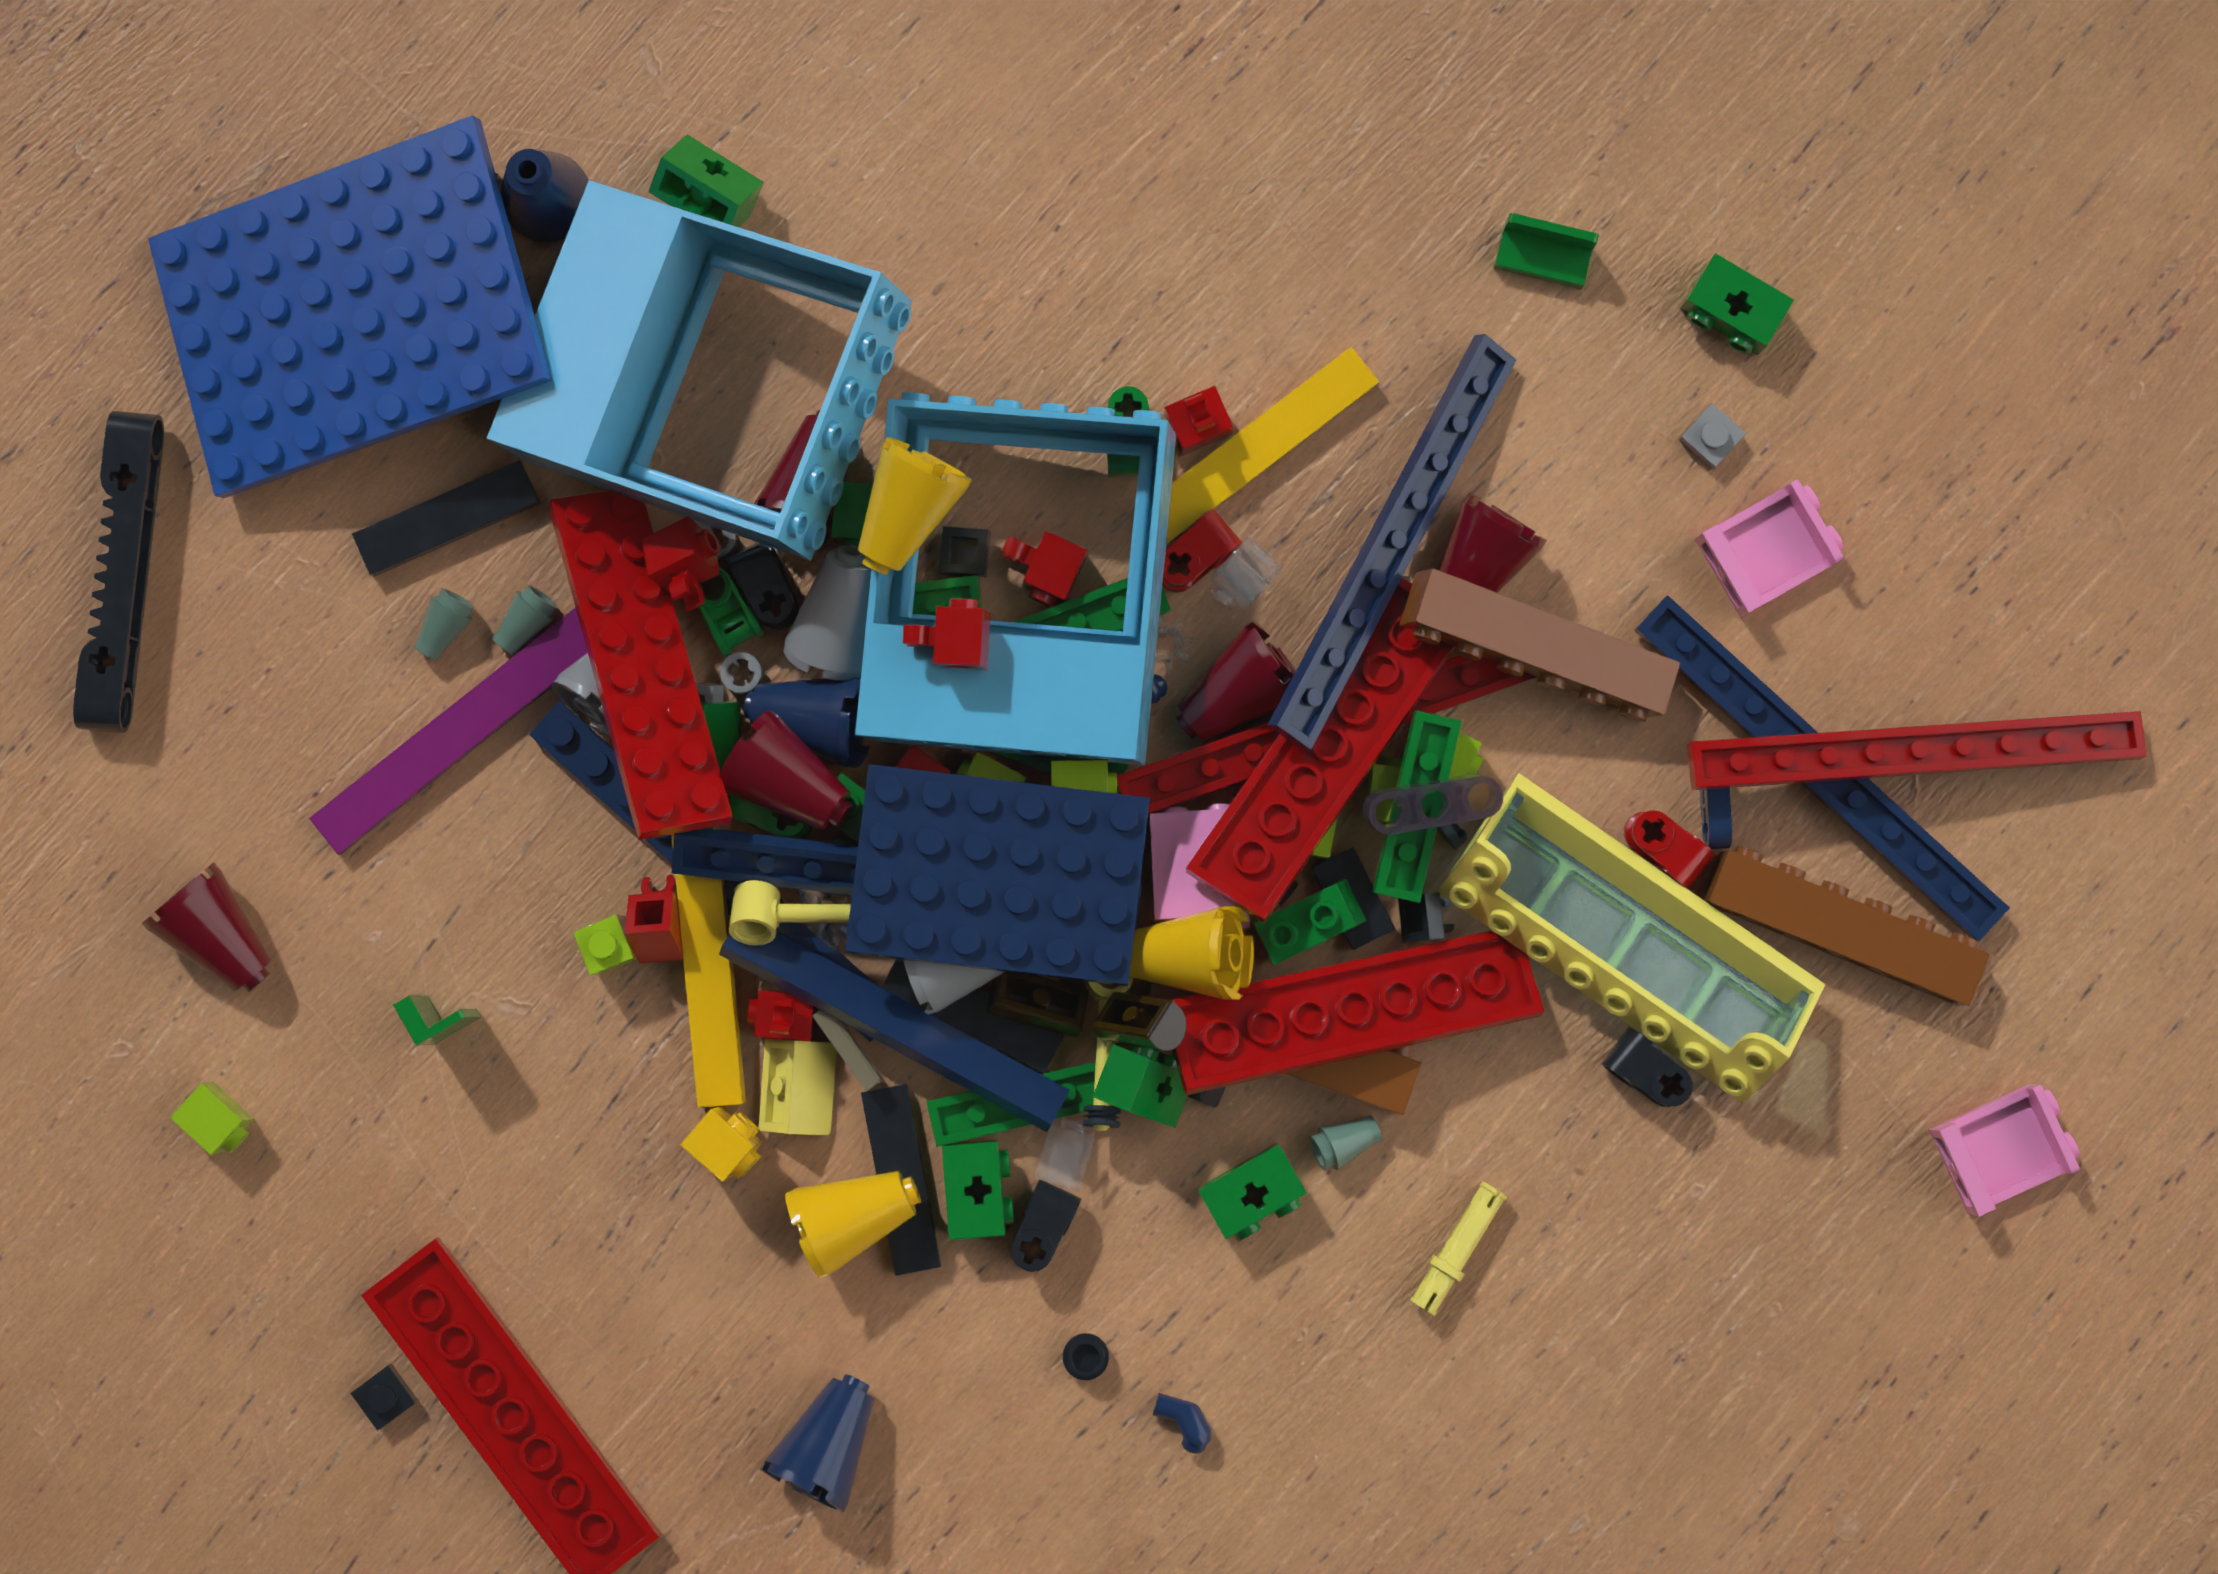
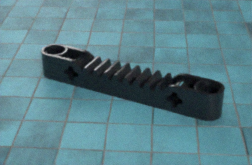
[73,411,164,733]

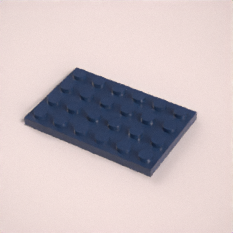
[845,764,1150,986]

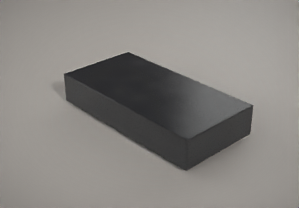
[1311,847,1395,950]

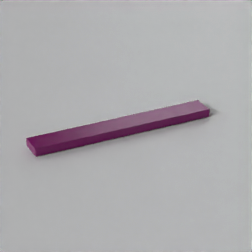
[309,608,587,855]

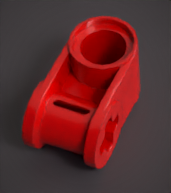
[1162,508,1244,593]
[1624,810,1715,889]

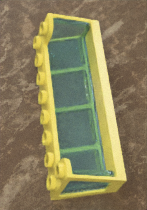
[1437,773,1826,1104]

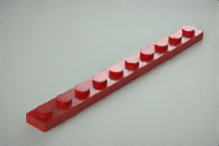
[1117,656,1537,814]
[1687,711,2147,791]

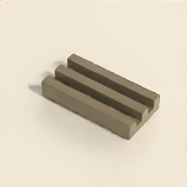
[812,1010,882,1092]

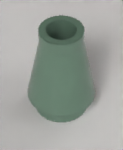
[492,585,557,655]
[414,588,474,660]
[1309,1115,1382,1170]

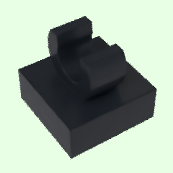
[1398,892,1454,943]

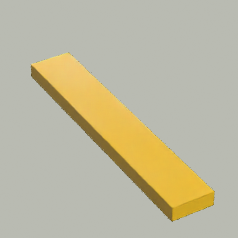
[1166,346,1379,546]
[671,827,746,1108]

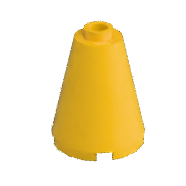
[858,437,972,575]
[1129,906,1254,1000]
[785,1171,921,1278]

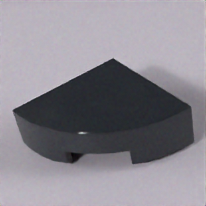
[1437,804,1468,851]

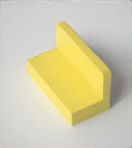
[759,1038,837,1135]

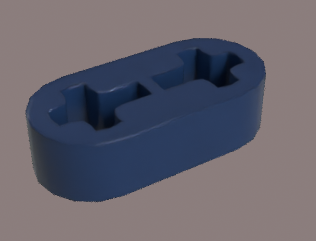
[1699,788,1732,849]

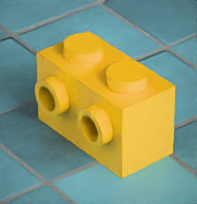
[680,1106,763,1182]

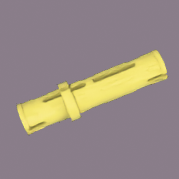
[1409,1181,1507,1316]

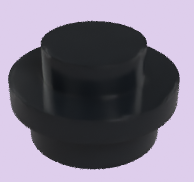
[1063,1333,1109,1380]

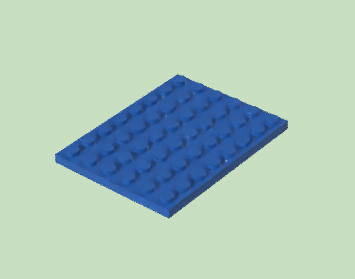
[148,115,552,499]

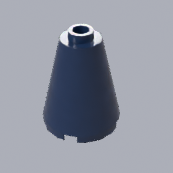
[500,149,588,242]
[744,678,870,768]
[760,1374,874,1512]

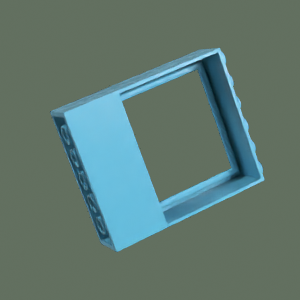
[487,180,912,561]
[855,392,1176,765]

